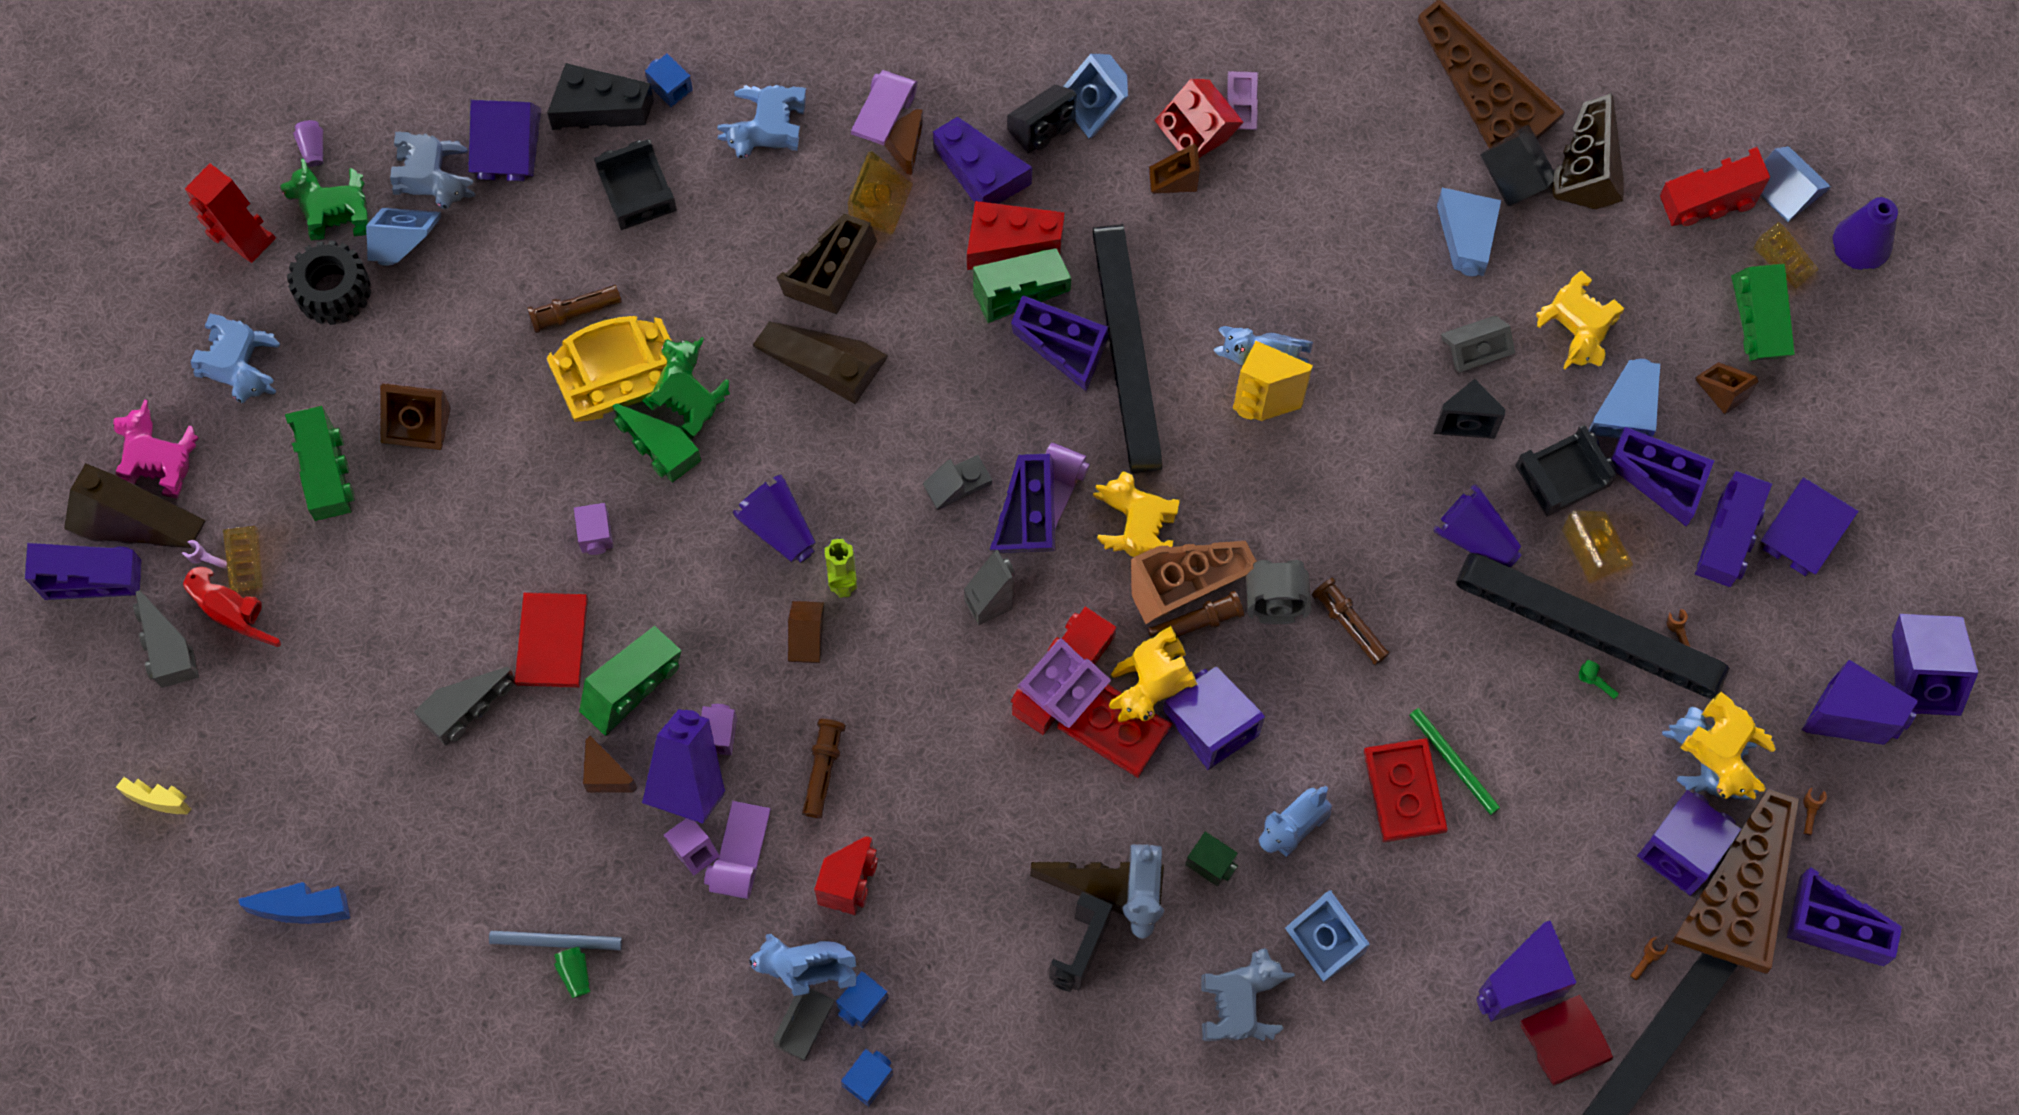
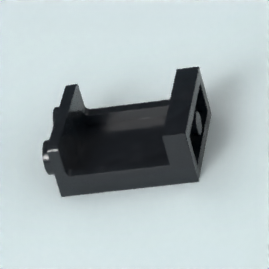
[594,139,677,230]
[1515,425,1616,517]
[1049,892,1113,992]

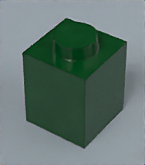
[1185,831,1239,887]

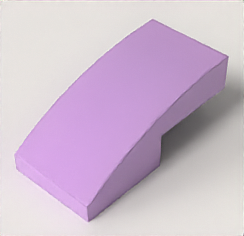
[1227,71,1258,130]

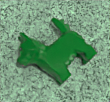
[280,158,369,240]
[642,337,730,439]

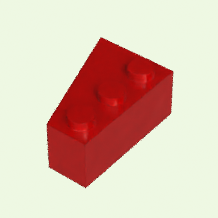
[1660,146,1770,226]
[185,163,276,263]
[967,201,1065,270]

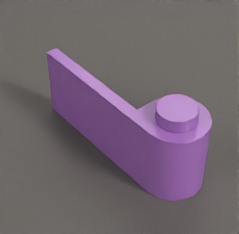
[851,70,917,145]
[1045,442,1090,528]
[704,801,771,899]

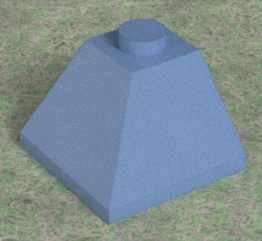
[1063,54,1128,138]
[366,208,441,265]

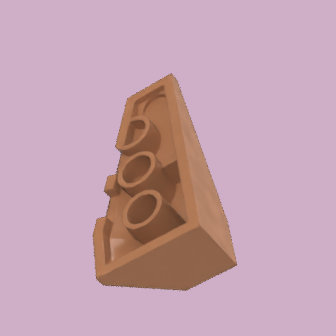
[1131,541,1256,624]

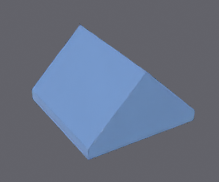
[1761,146,1831,222]
[1285,890,1370,982]

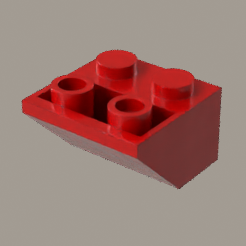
[1154,79,1244,158]
[814,836,878,915]

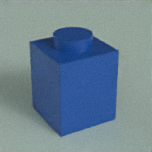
[645,53,693,107]
[836,971,888,1028]
[841,1049,893,1107]

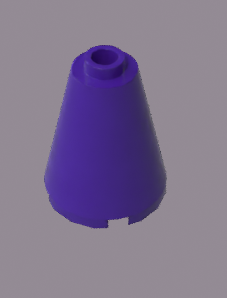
[1832,197,1898,270]
[732,474,816,563]
[1433,484,1522,567]

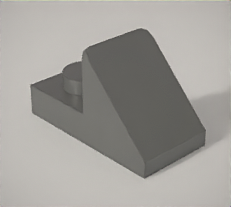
[923,455,992,510]

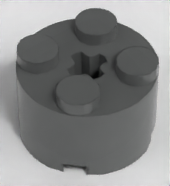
[1246,560,1311,624]

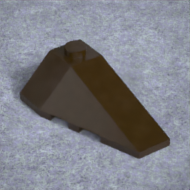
[1553,94,1624,210]
[753,321,888,404]
[64,463,206,548]
[1030,862,1164,916]

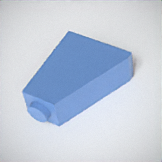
[1437,188,1501,276]
[1589,359,1660,438]

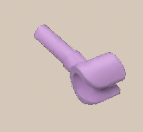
[182,540,229,569]

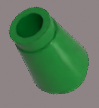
[553,947,591,999]

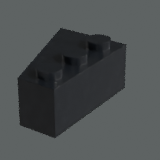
[547,63,654,130]

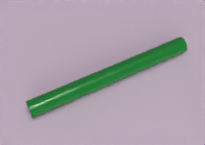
[1409,708,1501,816]

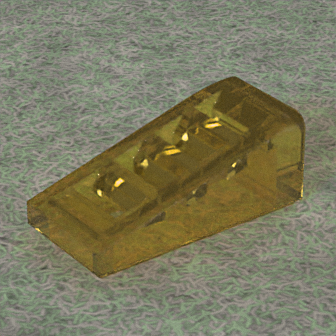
[1753,222,1818,289]
[223,525,263,592]

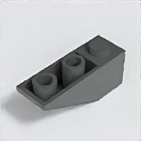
[964,550,1015,626]
[133,591,199,688]
[414,667,515,746]

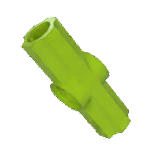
[824,539,857,598]

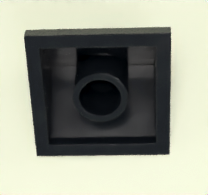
[1480,124,1554,206]
[1434,379,1505,439]

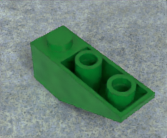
[613,403,702,483]

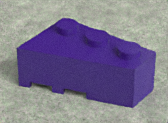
[933,117,1032,204]
[1011,295,1109,391]
[1611,427,1714,527]
[990,454,1056,553]
[1694,471,1772,587]
[25,543,141,600]
[1787,867,1902,967]

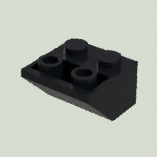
[1007,84,1077,154]

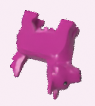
[113,400,199,499]

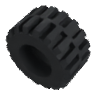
[287,240,371,325]

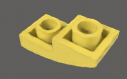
[116,777,191,814]

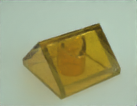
[847,151,913,234]
[1562,511,1633,583]

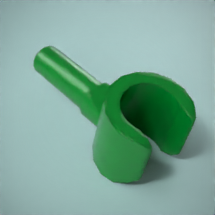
[1578,660,1619,699]

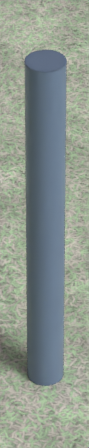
[489,931,622,951]

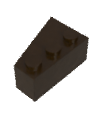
[777,214,877,315]

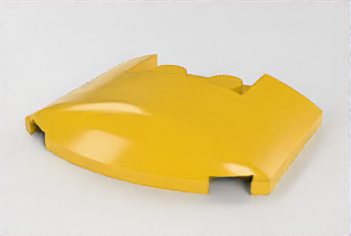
[547,316,671,422]

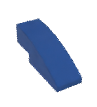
[238,882,350,924]

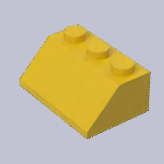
[1233,341,1313,421]

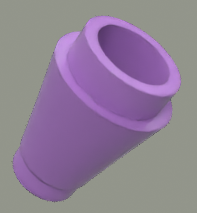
[293,120,324,167]

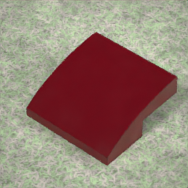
[1521,994,1613,1086]

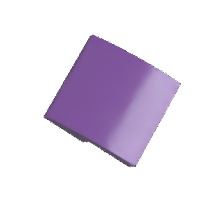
[1017,638,1111,728]

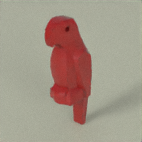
[183,567,281,647]

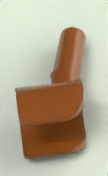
[1666,609,1690,647]
[1803,788,1827,836]
[1630,936,1668,981]

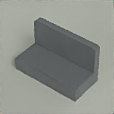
[1441,316,1515,372]
[773,985,835,1062]

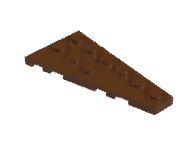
[1418,0,1565,148]
[1671,789,1799,974]

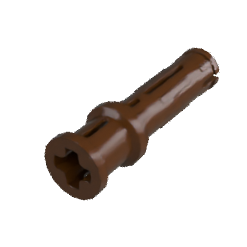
[527,284,622,334]
[1311,577,1390,665]
[1147,590,1245,638]
[802,719,846,819]

